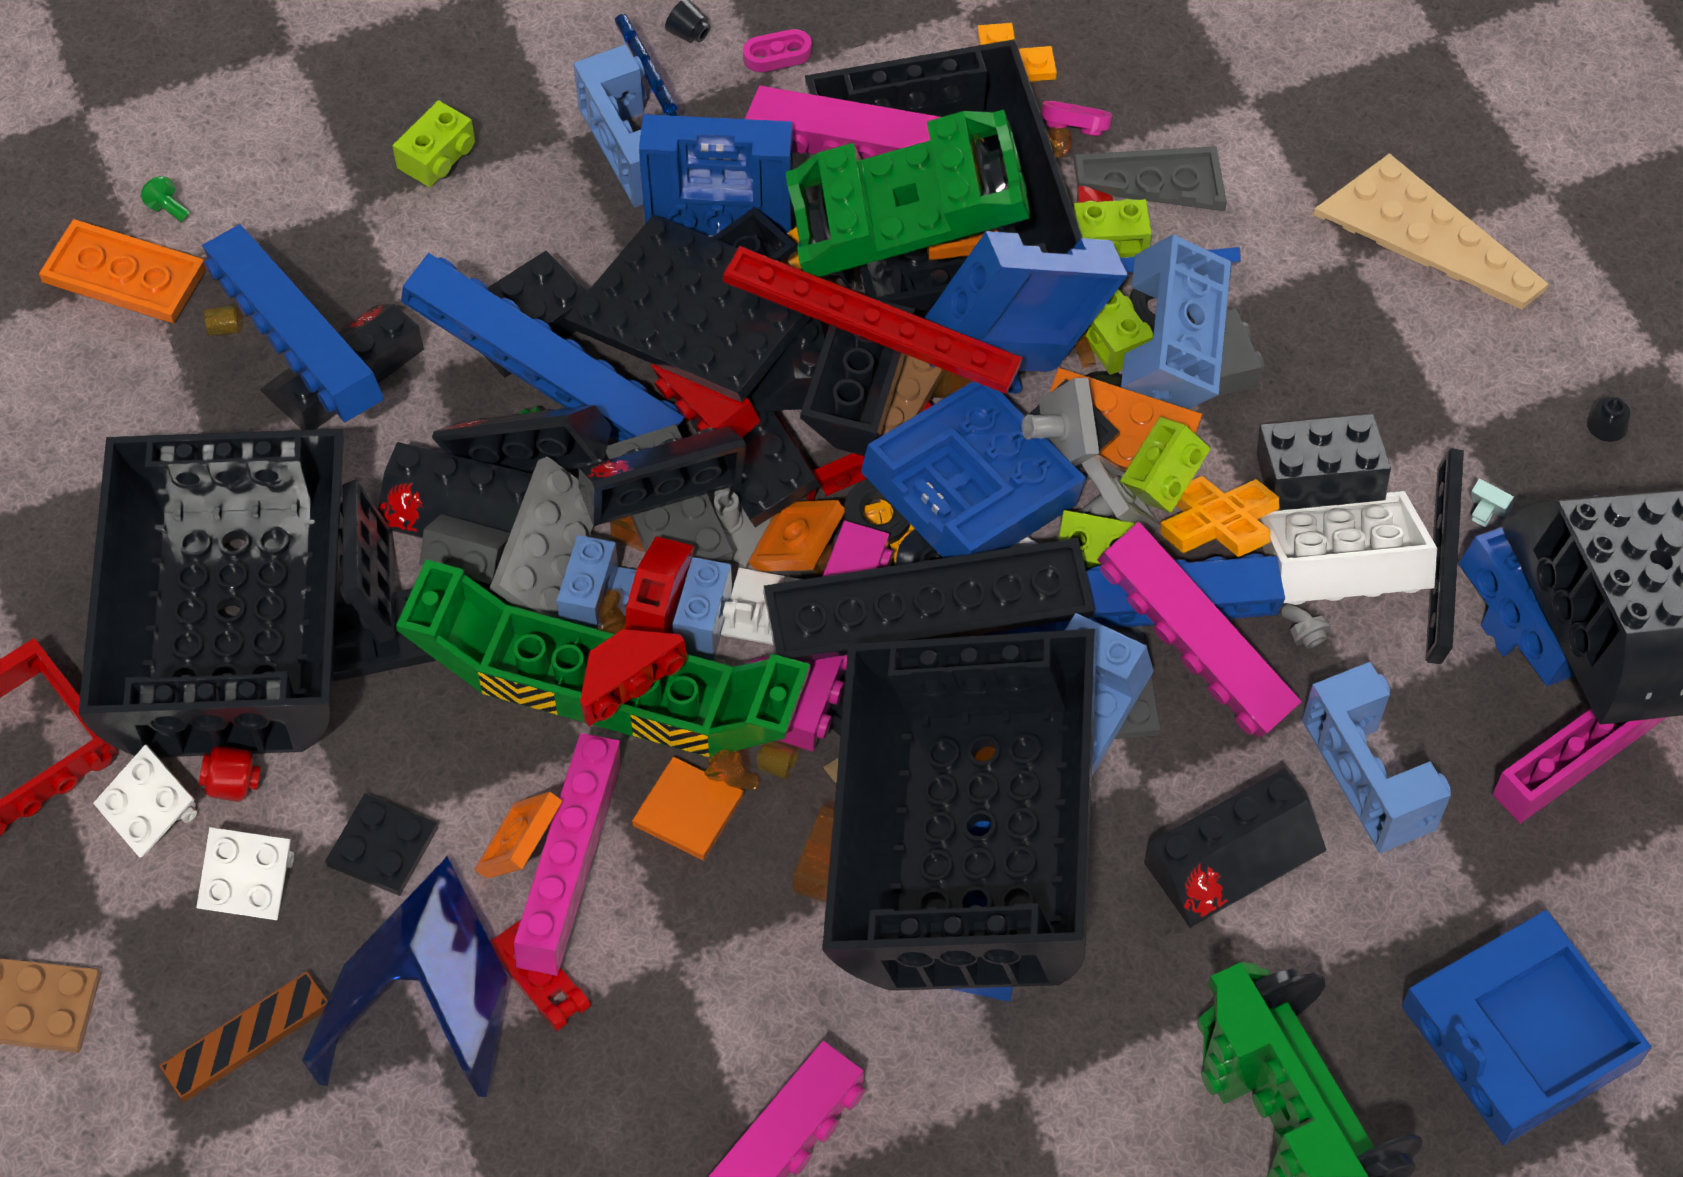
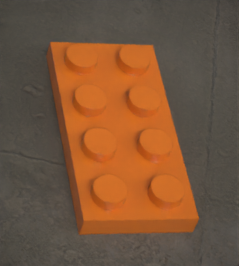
[39,219,206,324]
[1049,367,1202,470]

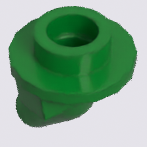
[140,176,190,222]

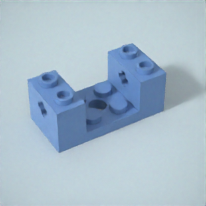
[573,44,647,208]
[1121,234,1231,409]
[556,535,732,661]
[1066,613,1154,777]
[1302,662,1451,854]

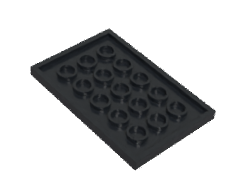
[565,214,811,403]

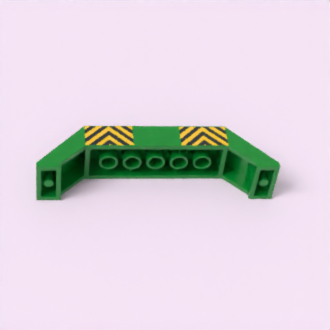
[396,559,810,758]

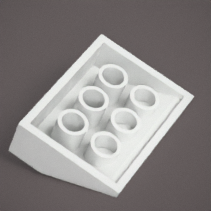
[1258,491,1437,605]

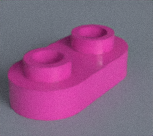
[743,29,812,72]
[1041,101,1112,136]

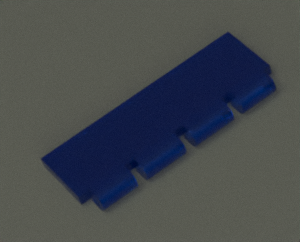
[615,14,678,116]

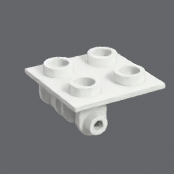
[721,567,804,645]
[93,745,197,858]
[196,827,294,920]

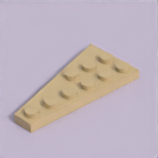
[1313,153,1549,310]

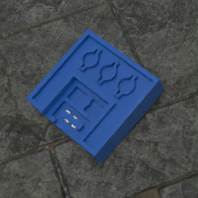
[639,114,794,237]
[924,231,1128,394]
[861,381,1086,558]
[1459,495,1597,686]
[1401,910,1652,1146]

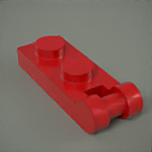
[486,920,591,1032]

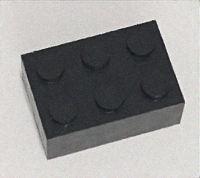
[483,251,587,378]
[1257,414,1391,511]

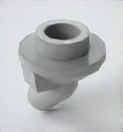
[1282,604,1331,649]

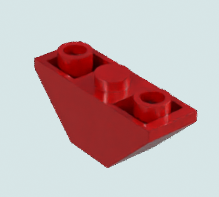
[625,536,695,633]
[580,629,688,727]

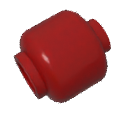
[198,745,261,802]

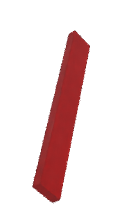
[723,246,1022,394]

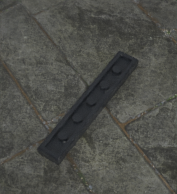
[1425,448,1464,664]

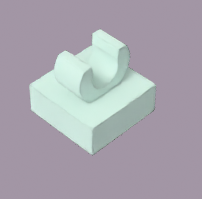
[1471,478,1514,527]

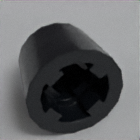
[665,0,710,43]
[1587,396,1630,442]

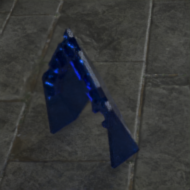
[302,856,508,1097]

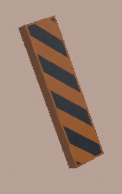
[159,971,331,1103]

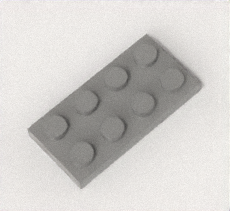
[489,457,593,619]

